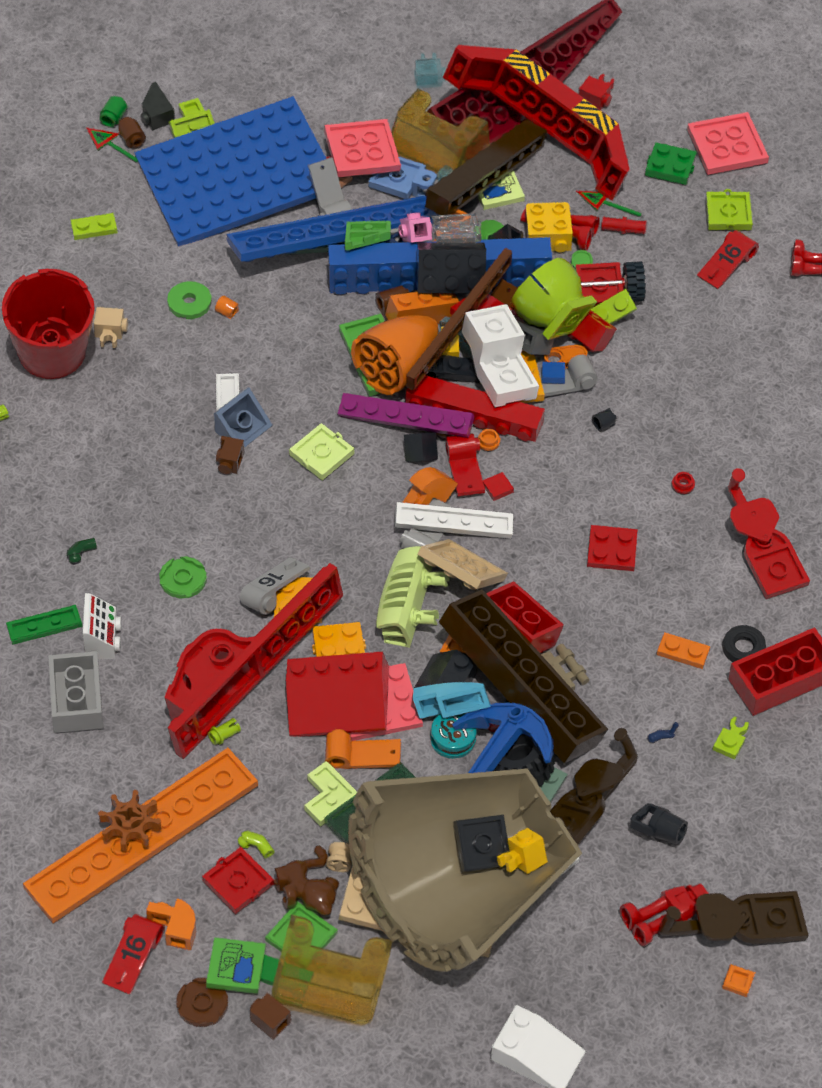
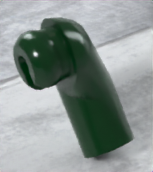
[66,538,97,563]

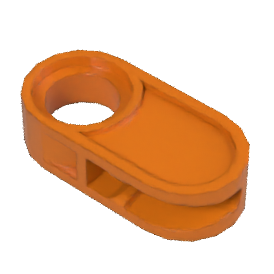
[543,345,587,369]

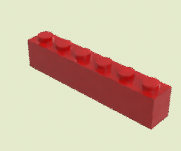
[406,376,545,442]

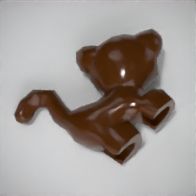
[274,845,339,915]

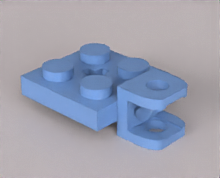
[368,156,437,199]

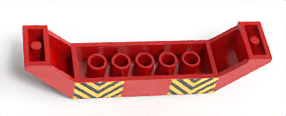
[442,45,630,201]

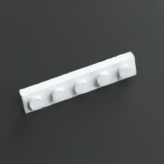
[395,502,513,539]

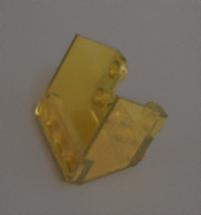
[391,88,490,180]
[272,915,392,1024]

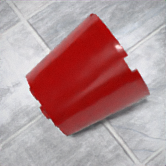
[2,269,95,379]

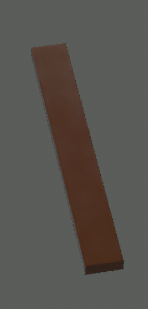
[406,248,512,391]

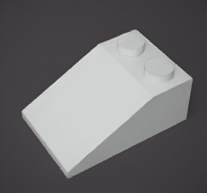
[491,1005,586,1088]

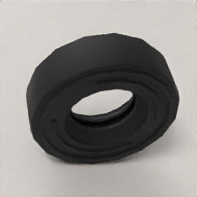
[722,625,766,662]

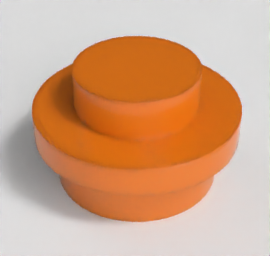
[478,429,500,451]

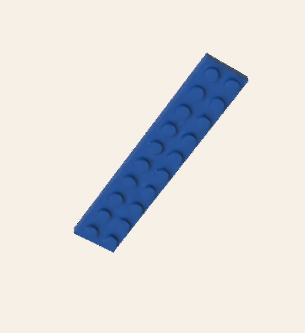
[227,195,443,262]

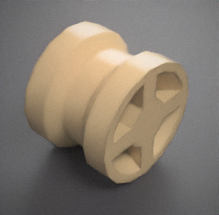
[326,842,352,872]

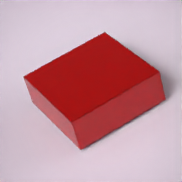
[483,472,514,501]

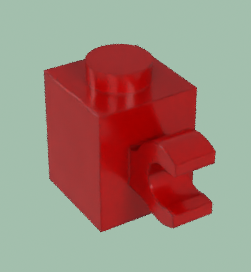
[578,74,614,110]

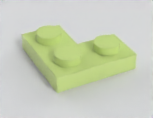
[304,761,357,827]

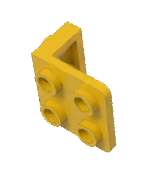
[526,202,572,252]

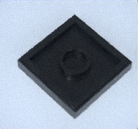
[454,814,510,872]

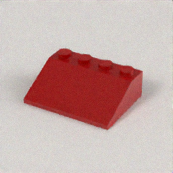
[286,651,389,737]

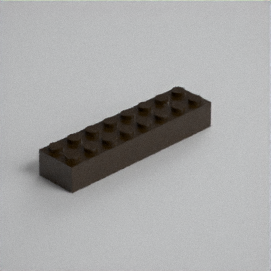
[438,589,608,764]

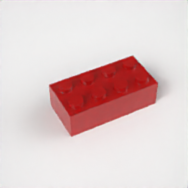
[728,627,822,716]

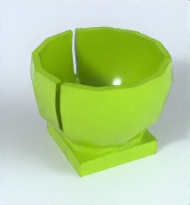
[512,258,597,340]

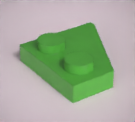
[345,221,391,250]

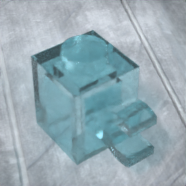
[415,53,445,88]

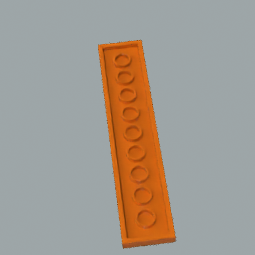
[23,748,258,923]

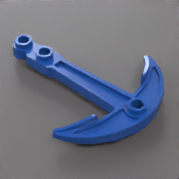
[452,703,553,773]

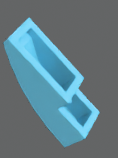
[413,682,491,719]

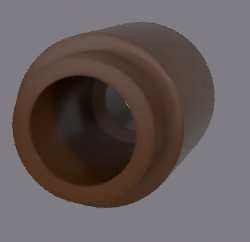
[118,117,146,148]

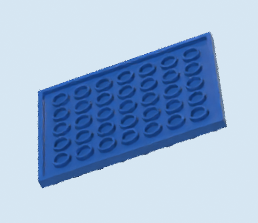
[134,96,326,247]

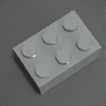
[48,651,104,733]

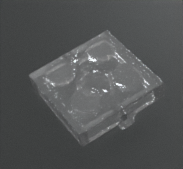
[432,213,481,242]

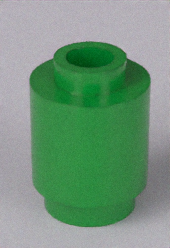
[99,96,128,128]

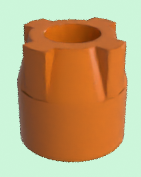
[215,295,239,319]

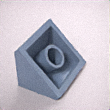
[214,387,272,448]

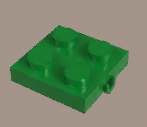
[645,142,697,185]

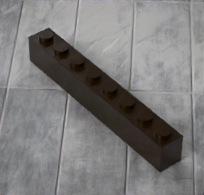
[425,119,547,219]

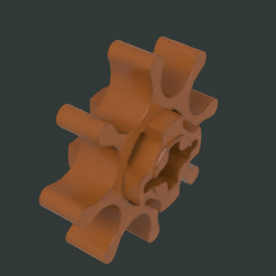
[98,790,162,851]

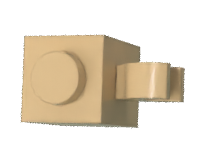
[94,307,128,348]

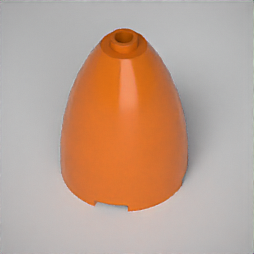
[351,315,439,395]

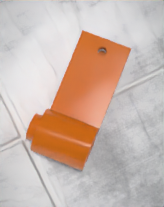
[325,729,401,769]

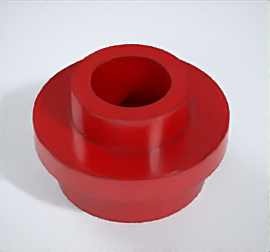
[672,472,695,494]

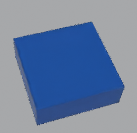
[542,362,565,384]

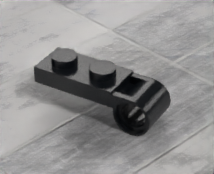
[426,355,481,383]

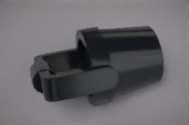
[630,803,688,844]

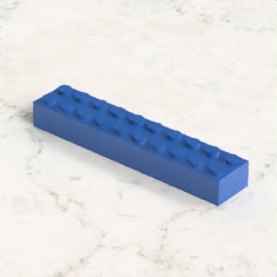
[328,237,552,295]

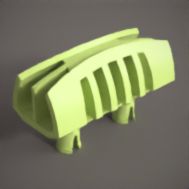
[376,546,450,648]

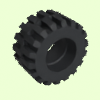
[493,734,555,787]

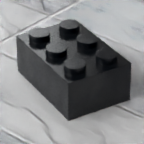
[416,242,486,293]

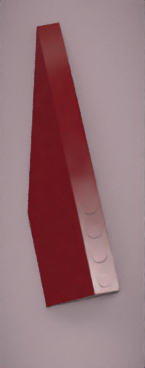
[421,0,623,162]

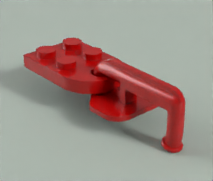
[728,468,810,599]

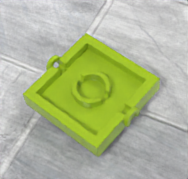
[706,189,753,230]

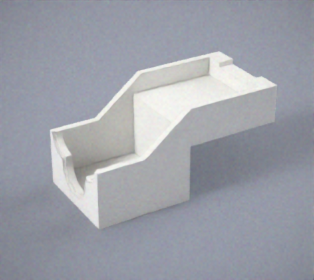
[462,304,539,407]

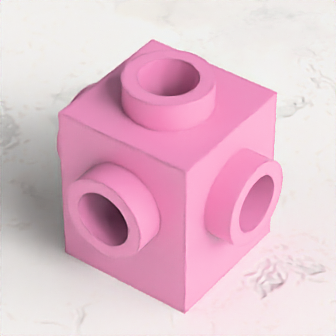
[398,213,432,243]

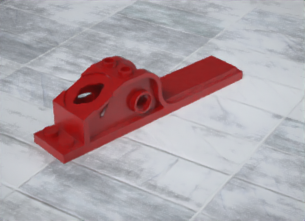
[164,563,343,759]

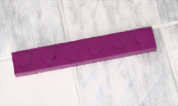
[337,393,474,438]

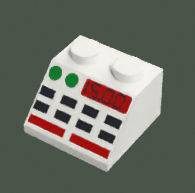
[83,593,121,660]

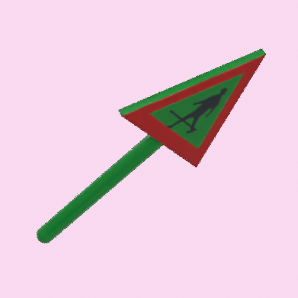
[86,127,138,162]
[576,191,641,217]

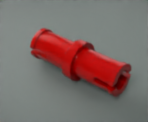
[602,216,647,235]

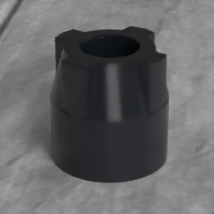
[592,408,617,432]

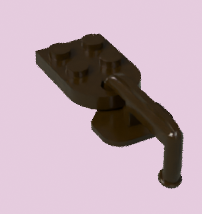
[550,728,638,844]
[659,891,809,944]

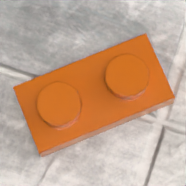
[657,632,710,669]

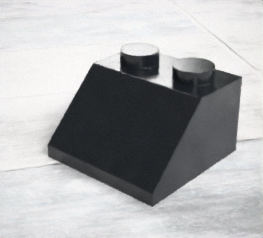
[413,650,477,689]

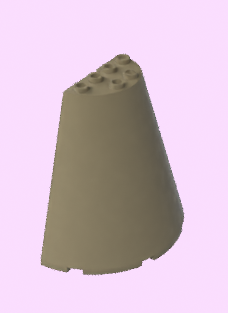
[348,769,582,972]

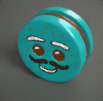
[430,713,477,759]

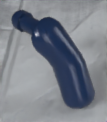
[647,722,679,743]

